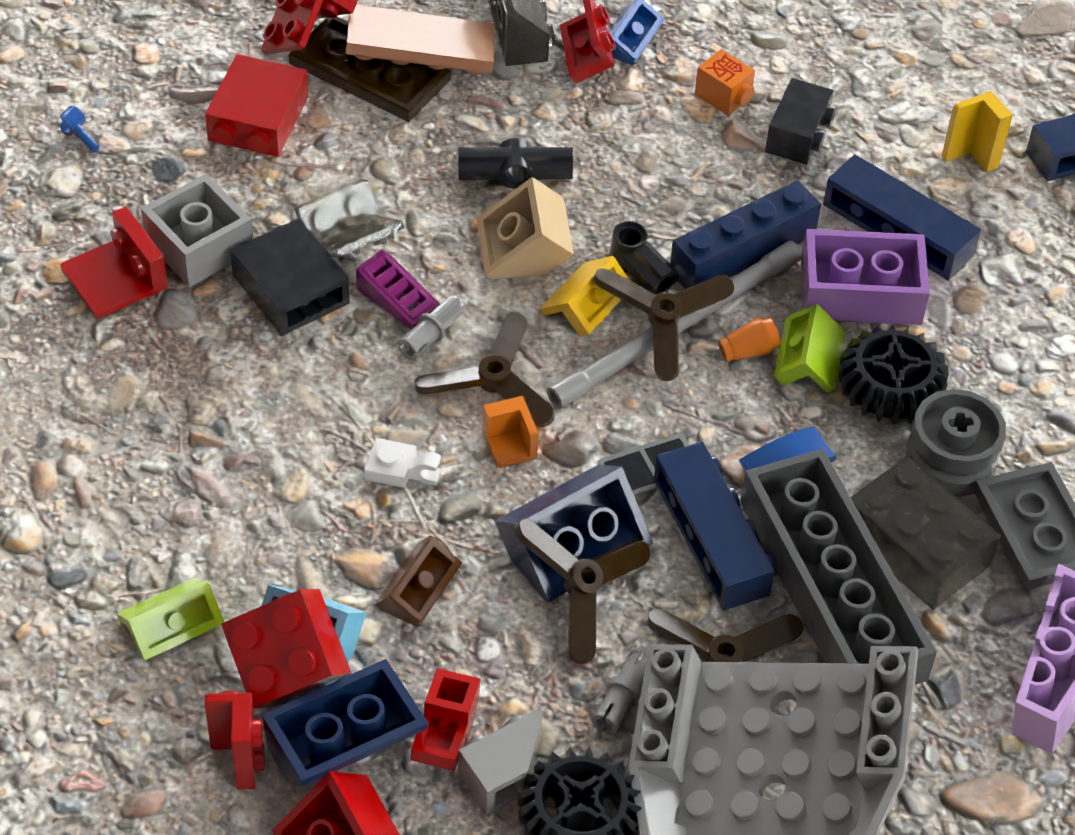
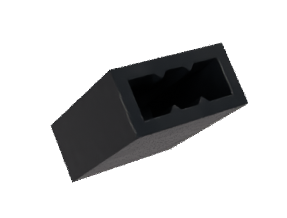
[230,218,350,336]

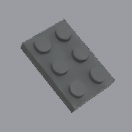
[973,462,1075,590]

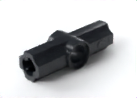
[458,138,573,189]

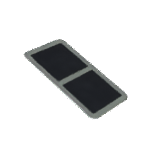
[598,434,689,495]

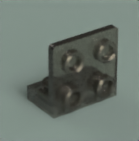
[293,179,405,261]

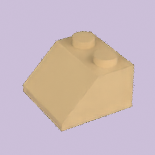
[476,177,574,279]

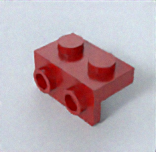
[559,0,616,84]
[205,690,265,790]

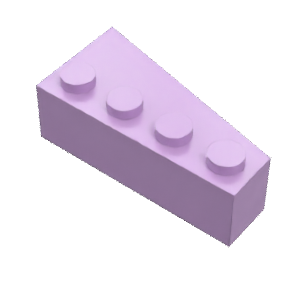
[1012,564,1075,754]

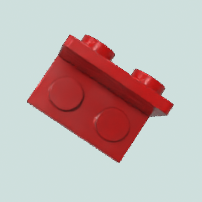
[261,0,358,54]
[60,206,168,319]

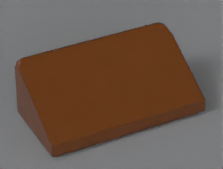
[374,535,463,627]

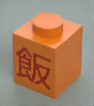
[694,49,755,115]

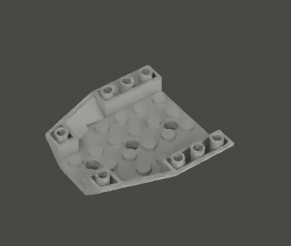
[628,644,918,835]

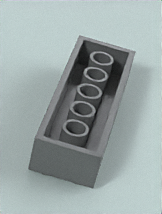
[740,449,937,685]

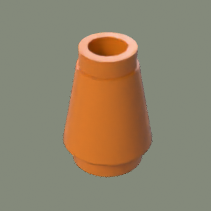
[718,317,781,362]

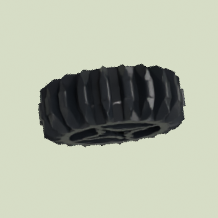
[838,323,949,425]
[518,746,642,835]

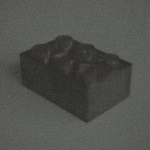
[850,456,1001,610]

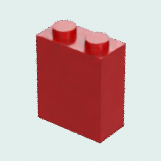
[205,54,309,157]

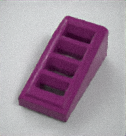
[356,250,440,330]

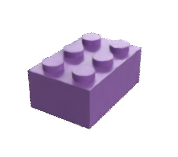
[801,229,930,325]

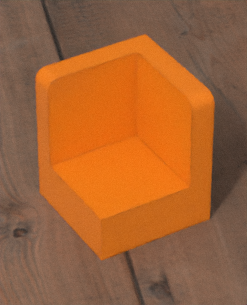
[482,396,538,468]

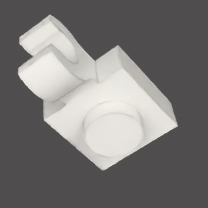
[364,438,442,488]

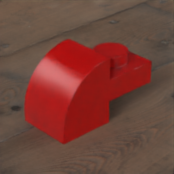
[410,668,481,771]

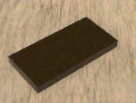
[288,16,451,122]

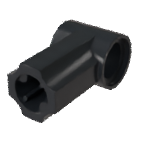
[609,221,679,295]

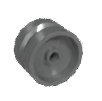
[906,389,1006,497]

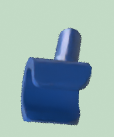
[60,106,100,153]

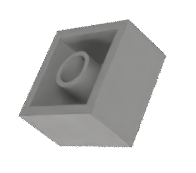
[140,174,253,287]

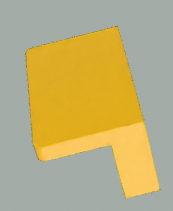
[941,91,1013,173]
[540,256,629,337]

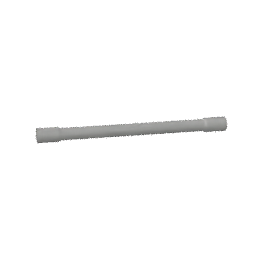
[547,241,802,409]

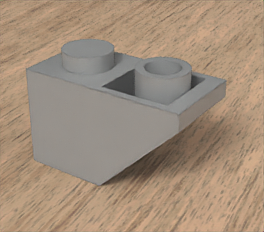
[458,709,543,815]

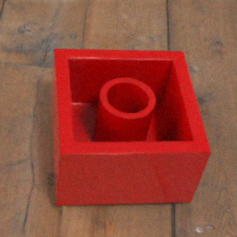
[221,589,351,709]

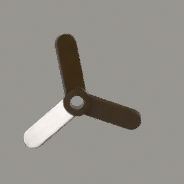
[593,268,734,381]
[414,312,555,427]
[514,519,650,664]
[647,609,803,662]

